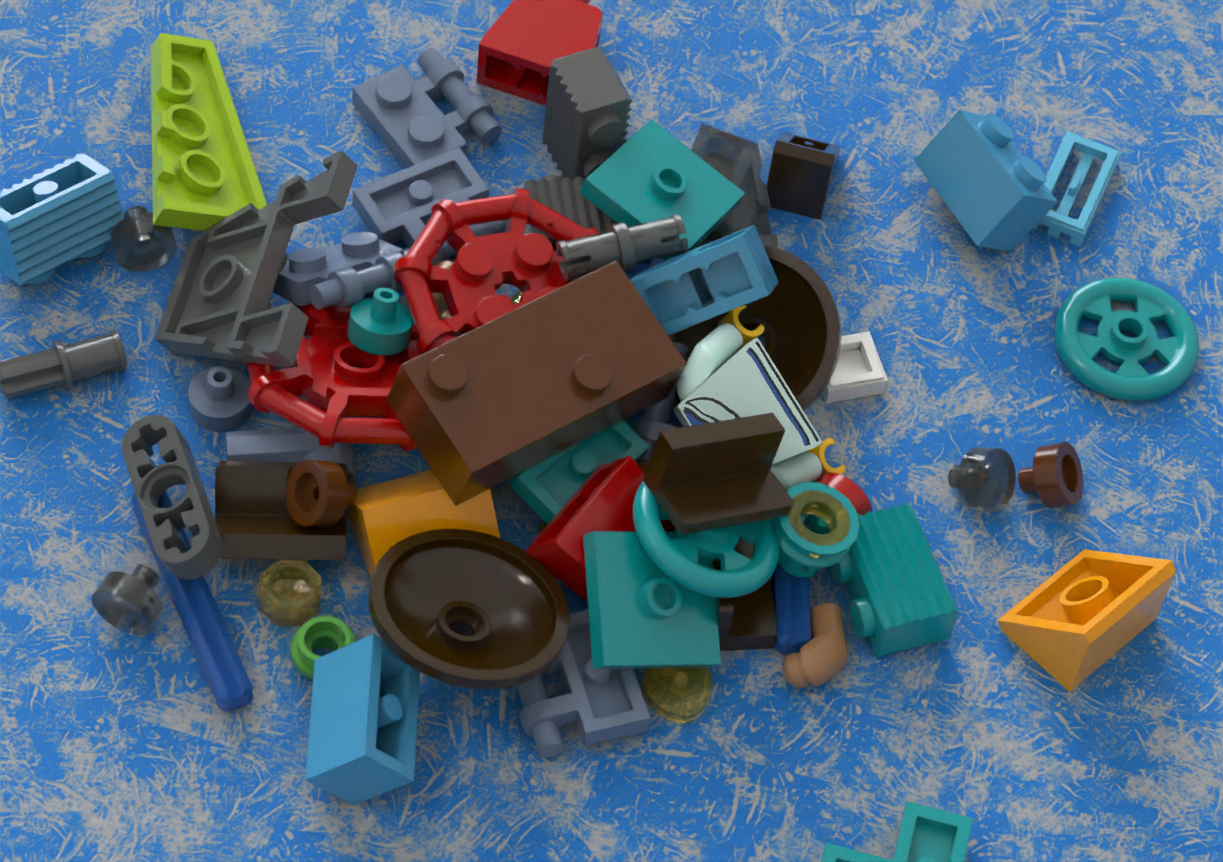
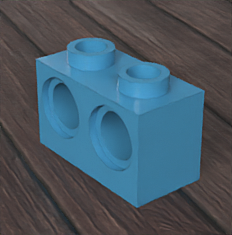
[630,225,779,335]

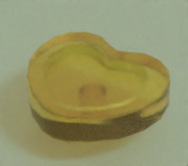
[641,667,713,724]

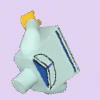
[673,305,846,491]

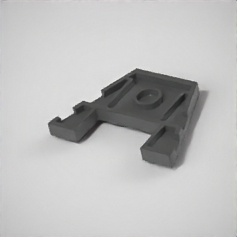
[155,151,358,367]

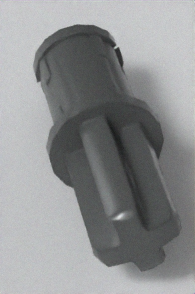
[0,330,127,399]

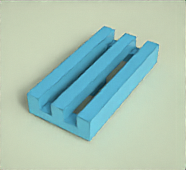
[1033,131,1122,247]

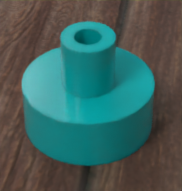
[347,288,414,355]

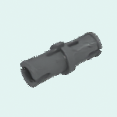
[556,214,688,281]

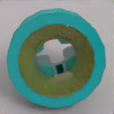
[772,482,860,577]

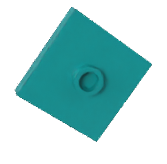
[579,119,746,261]
[583,531,721,669]

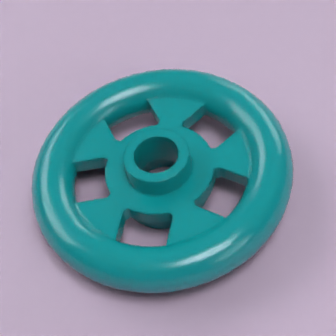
[1054,277,1199,401]
[632,481,780,598]

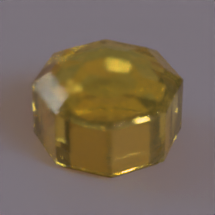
[258,559,321,626]

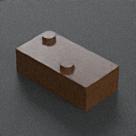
[386,261,687,506]

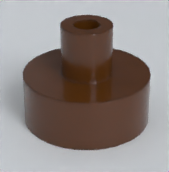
[1018,442,1084,508]
[286,459,356,527]

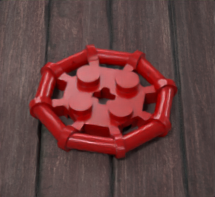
[393,188,599,354]
[247,303,423,451]

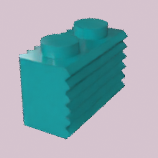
[829,503,958,657]

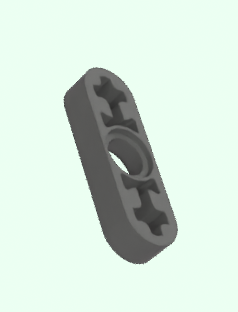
[122,415,223,580]

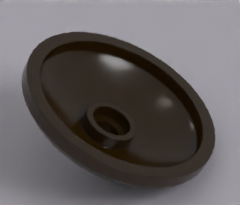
[668,245,842,411]
[368,529,570,689]

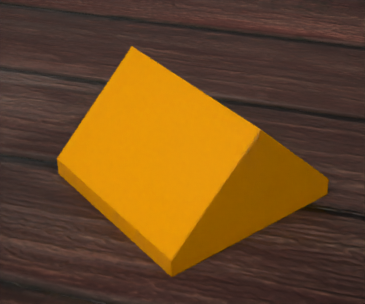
[347,469,501,579]
[997,549,1177,692]

